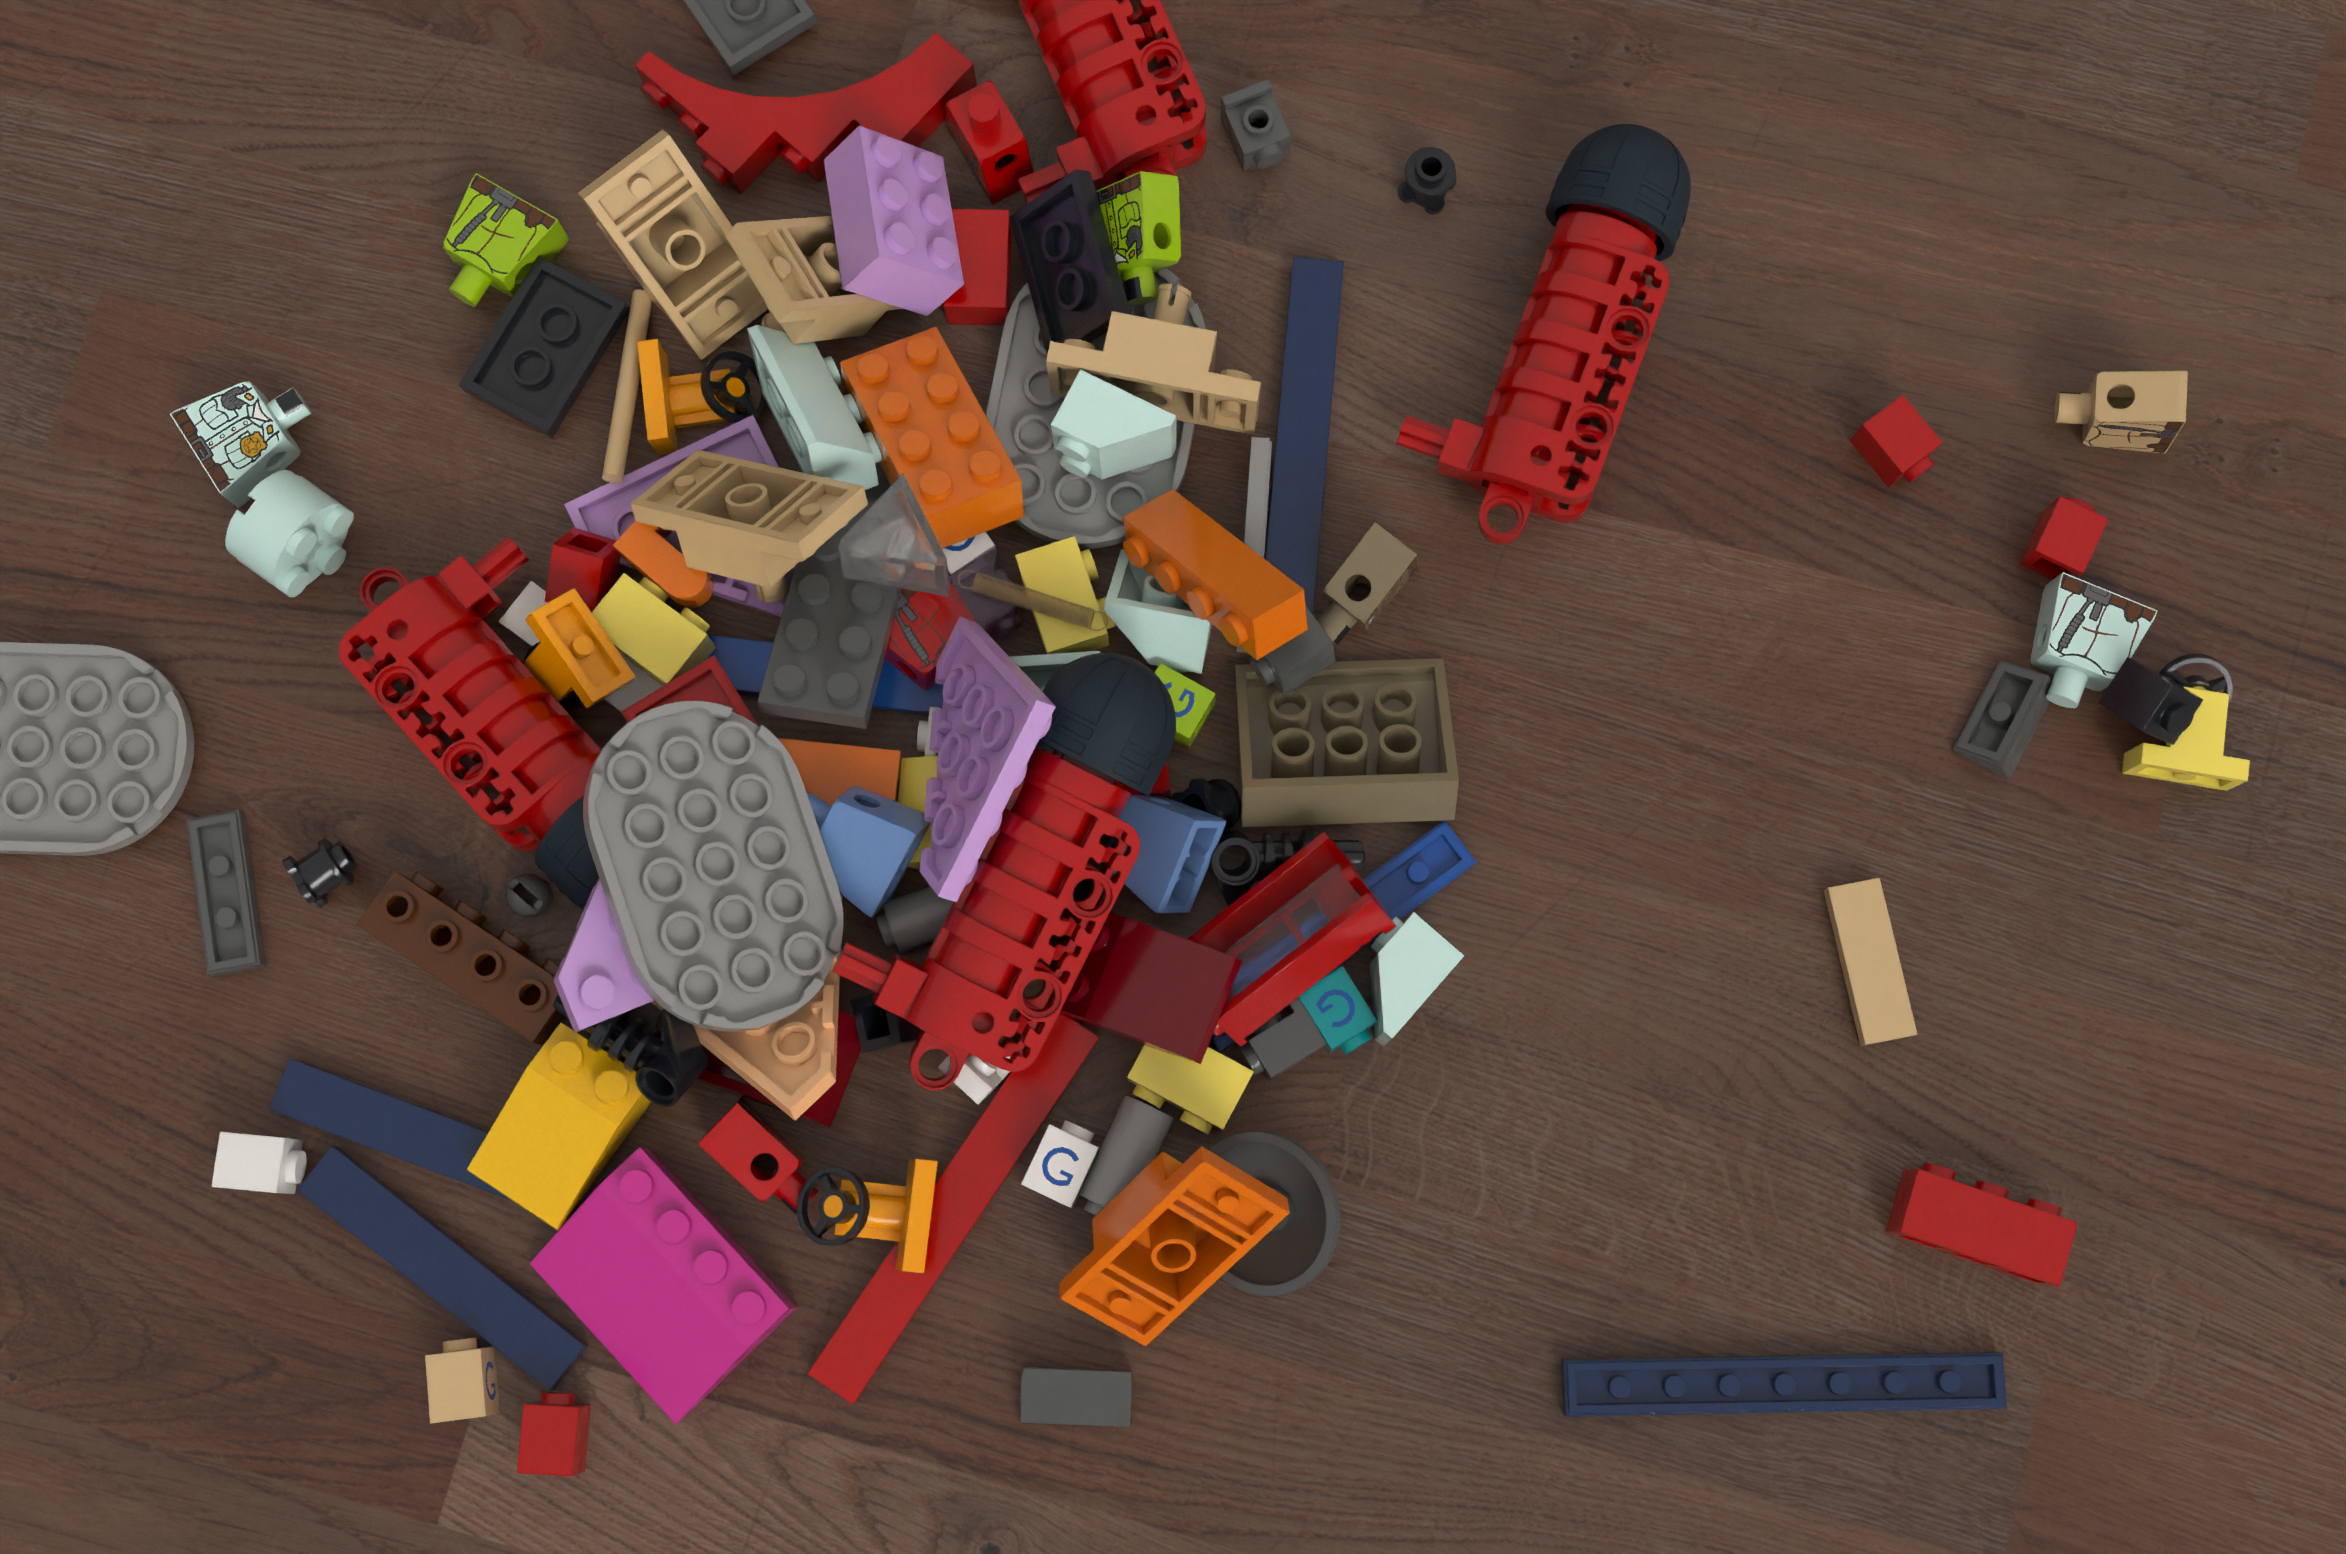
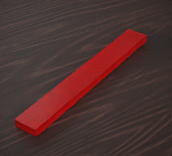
[807,1012,1100,1405]

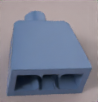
[807,786,931,918]
[1104,794,1227,913]

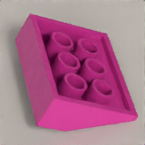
[530,1147,798,1424]

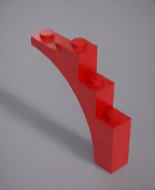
[635,33,977,194]

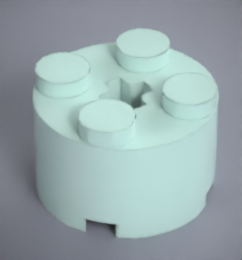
[225,470,354,597]

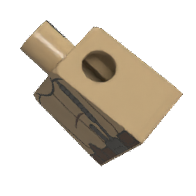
[2054,371,2188,453]

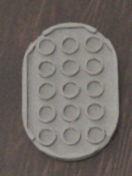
[986,268,1206,549]
[0,642,195,856]
[583,701,844,1031]

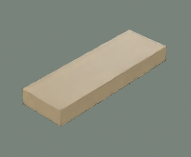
[1823,878,1918,1046]

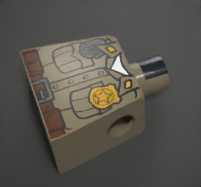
[1317,522,1419,646]

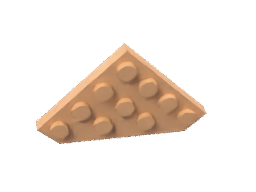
[651,893,843,1121]

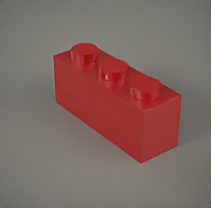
[1886,1163,2078,1287]

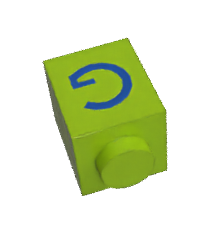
[1155,663,1216,748]

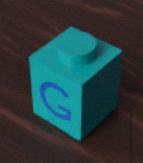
[1298,966,1377,1055]

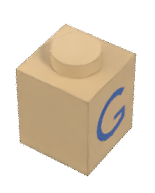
[425,1338,500,1424]

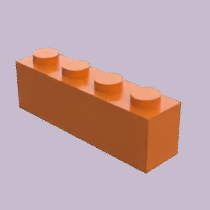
[1122,489,1308,660]
[777,738,903,805]

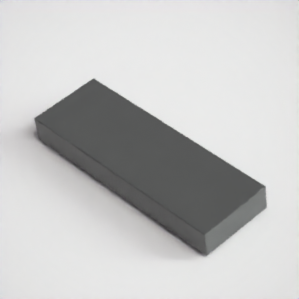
[186,809,267,977]

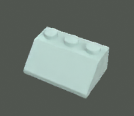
[747,325,882,490]

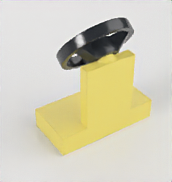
[2122,654,2250,791]

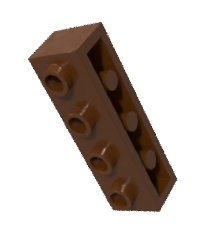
[356,871,565,1046]

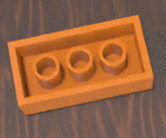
[840,327,1024,554]

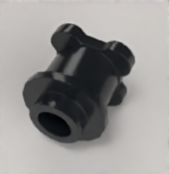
[1398,147,1457,215]
[1170,778,1241,831]
[282,839,357,908]

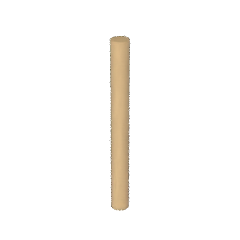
[602,289,652,483]

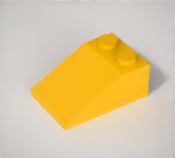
[467,1023,651,1231]

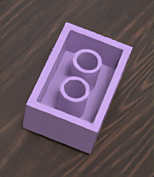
[824,126,964,316]

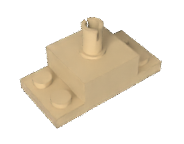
[578,129,768,360]
[725,216,903,344]
[1046,284,1261,435]
[630,449,868,603]

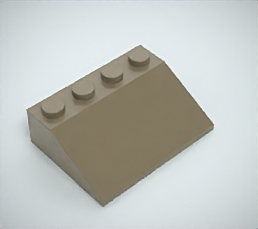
[1235,658,1459,827]

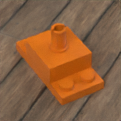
[1059,1146,1290,1347]

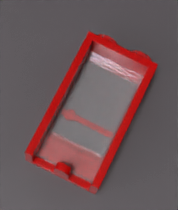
[1187,832,1396,1047]

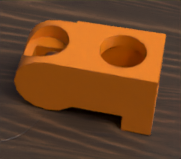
[613,521,714,608]

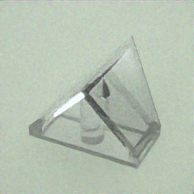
[838,473,950,597]

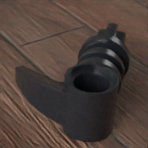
[1209,829,1365,907]
[553,994,708,1107]

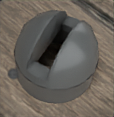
[506,874,552,918]

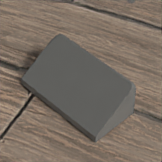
[1953,660,2051,779]
[1020,1366,1133,1427]

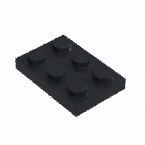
[1009,169,1131,354]
[459,256,630,439]

